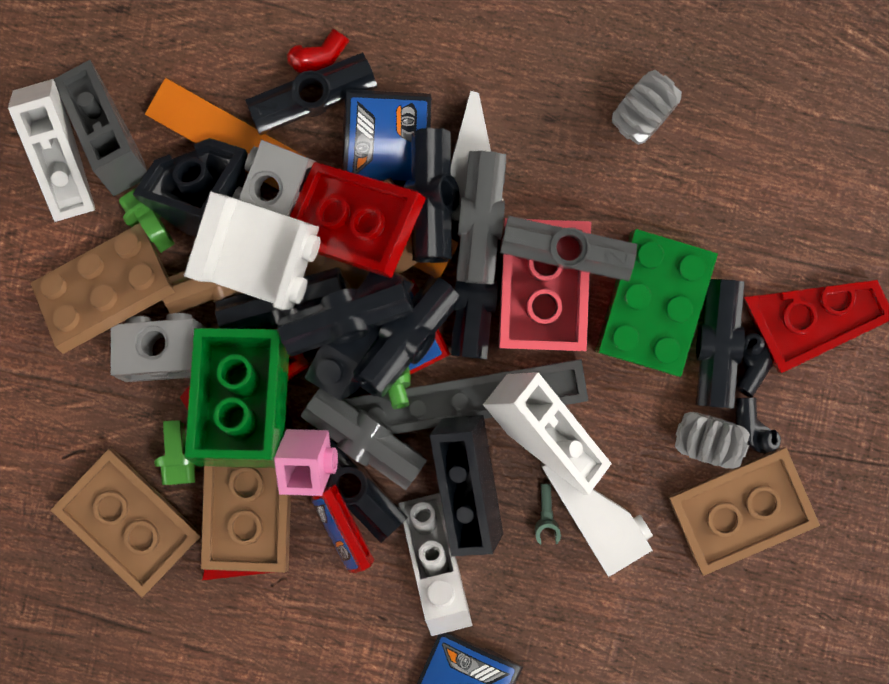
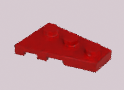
[743,280,889,373]

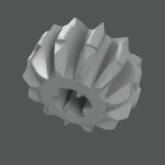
[612,70,682,145]
[675,412,750,469]

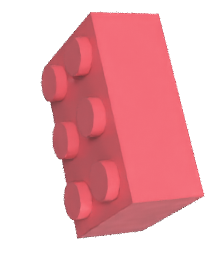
[499,218,591,351]

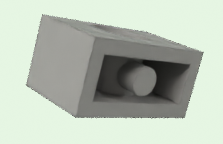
[232,140,316,217]
[111,313,206,382]

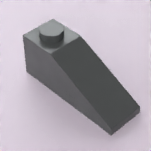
[54,60,148,196]

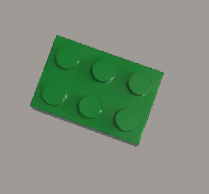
[594,229,718,377]
[185,328,289,468]

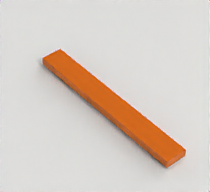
[145,78,459,278]

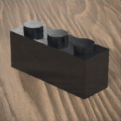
[430,415,504,557]

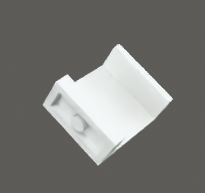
[184,192,321,310]

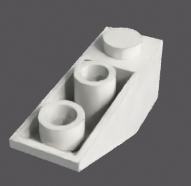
[399,493,473,636]

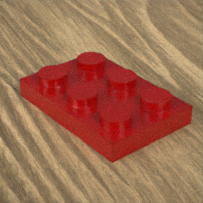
[290,162,426,278]

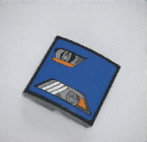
[341,90,432,184]
[417,632,523,684]

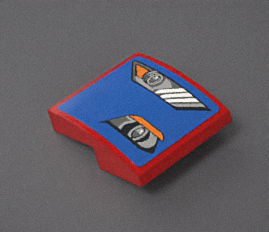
[310,484,375,573]

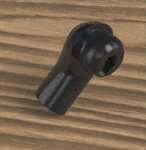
[736,333,772,398]
[735,397,781,454]

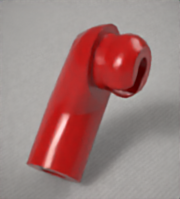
[287,29,350,73]

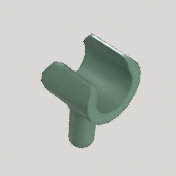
[534,484,561,545]

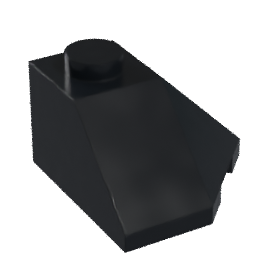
[133,138,248,237]

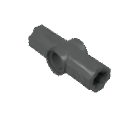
[456,151,506,285]
[500,216,637,282]
[301,388,427,490]

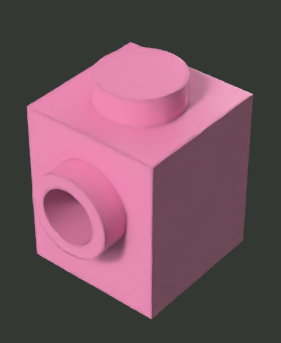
[274,429,338,496]

